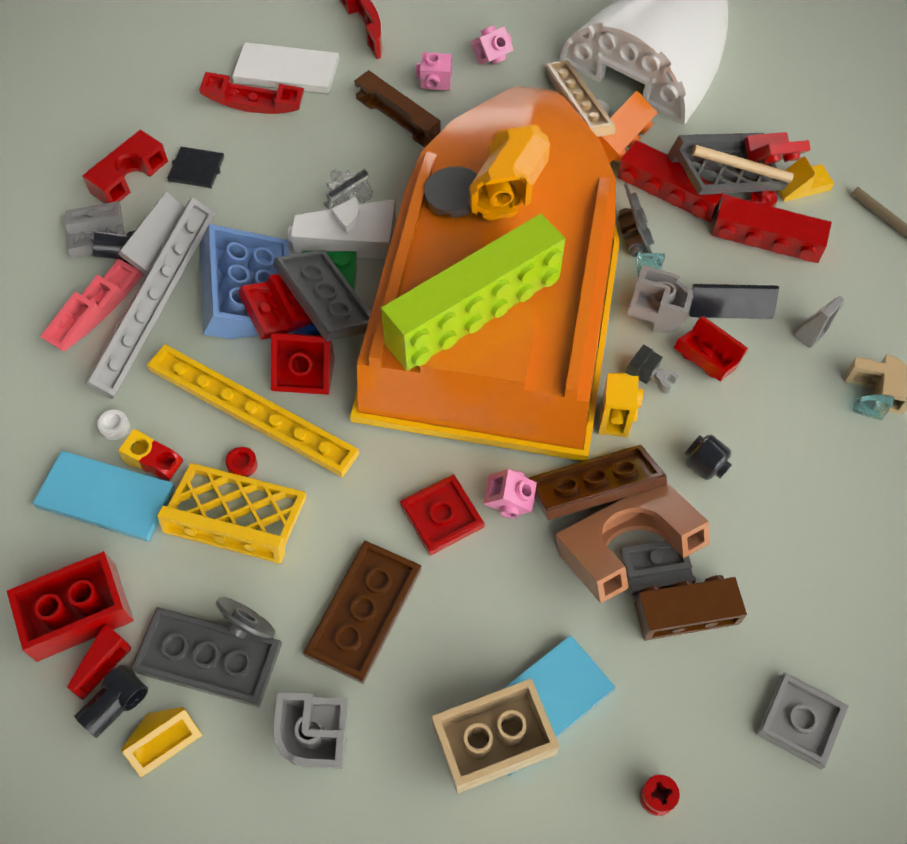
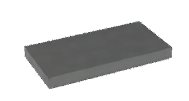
[273,250,371,342]
[131,607,282,708]

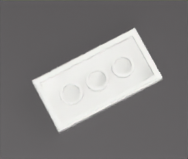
[232,42,339,94]

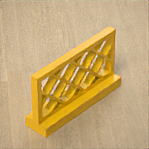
[157,463,306,564]

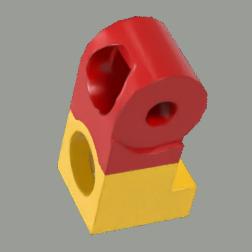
[118,429,183,482]

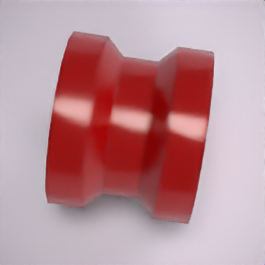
[639,775,680,816]

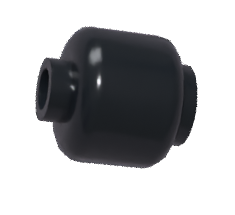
[684,435,732,480]

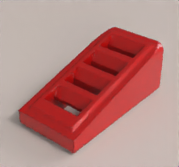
[67,624,132,700]

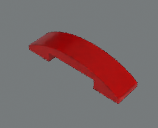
[340,0,383,59]
[199,72,304,114]

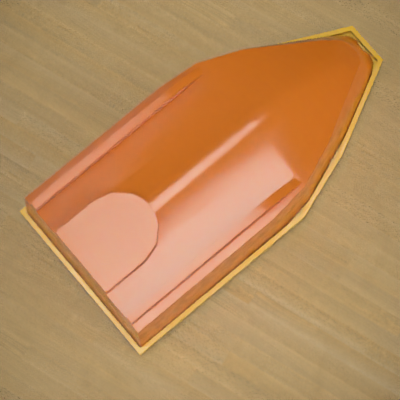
[350,86,620,461]

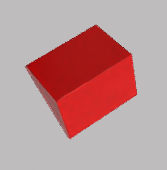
[271,333,335,395]

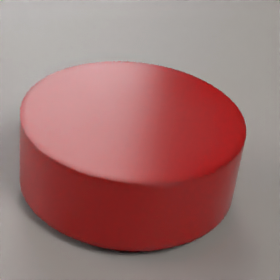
[225,447,258,477]

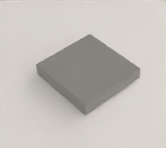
[756,672,849,770]

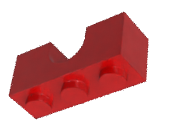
[82,129,168,204]

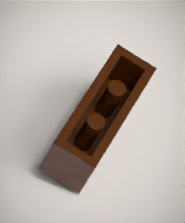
[634,575,747,641]

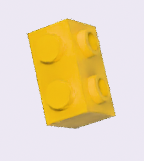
[598,372,643,437]

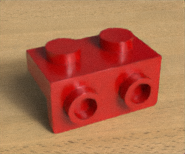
[744,132,811,165]
[673,316,748,382]

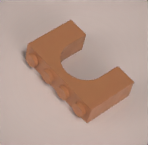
[555,483,710,604]

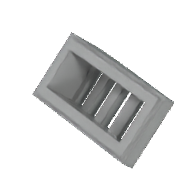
[793,296,844,348]

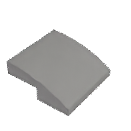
[65,201,125,258]

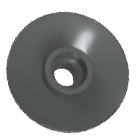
[216,597,275,638]

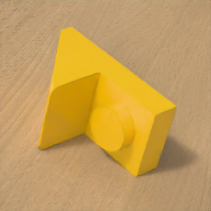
[777,156,834,202]

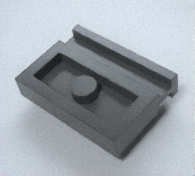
[620,540,696,596]

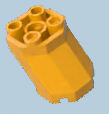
[469,125,550,221]

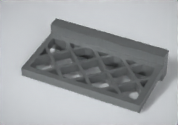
[667,133,788,195]

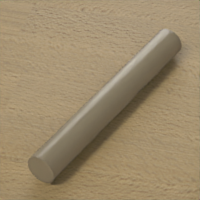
[851,187,907,238]

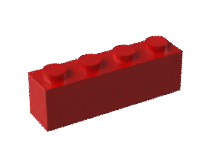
[617,140,727,222]
[711,194,832,263]

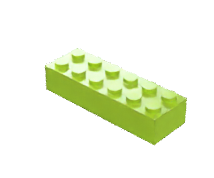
[381,214,565,371]

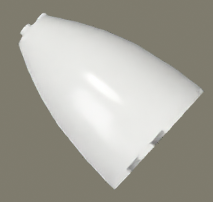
[559,0,728,125]

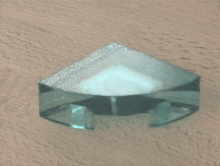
[636,253,665,278]
[852,395,894,420]

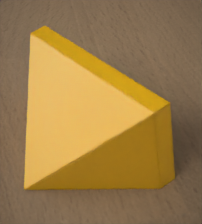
[121,707,202,777]

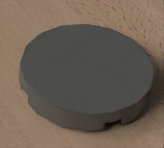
[424,166,477,217]

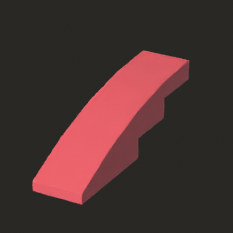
[40,258,143,352]

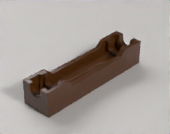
[354,70,441,148]

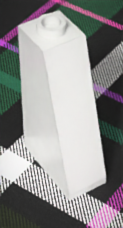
[288,200,397,259]

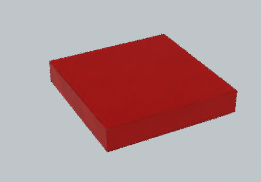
[400,474,485,556]

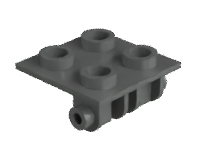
[617,184,654,257]

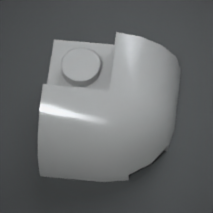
[627,265,693,333]
[273,692,349,769]

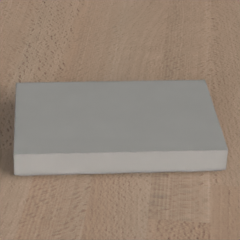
[118,192,185,275]

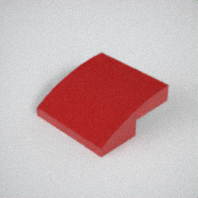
[238,274,312,340]

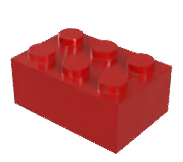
[6,551,134,662]

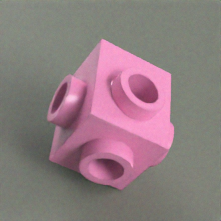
[470,25,513,65]
[416,52,452,91]
[483,469,537,518]

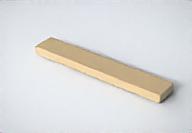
[545,60,615,137]

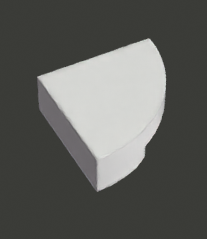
[331,197,359,233]

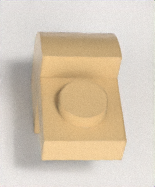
[845,354,907,414]

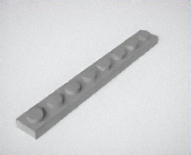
[85,197,216,399]

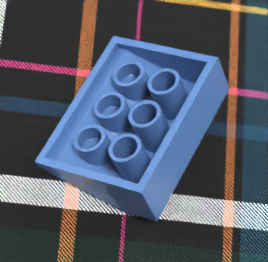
[199,224,295,339]

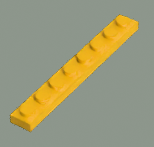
[147,344,359,478]

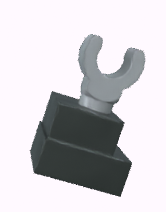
[625,344,679,394]

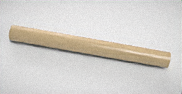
[691,144,794,183]

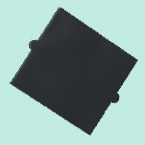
[167,146,225,188]

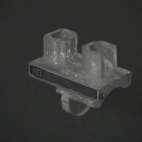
[324,169,373,210]

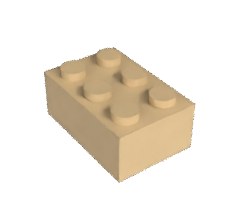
[431,678,560,794]

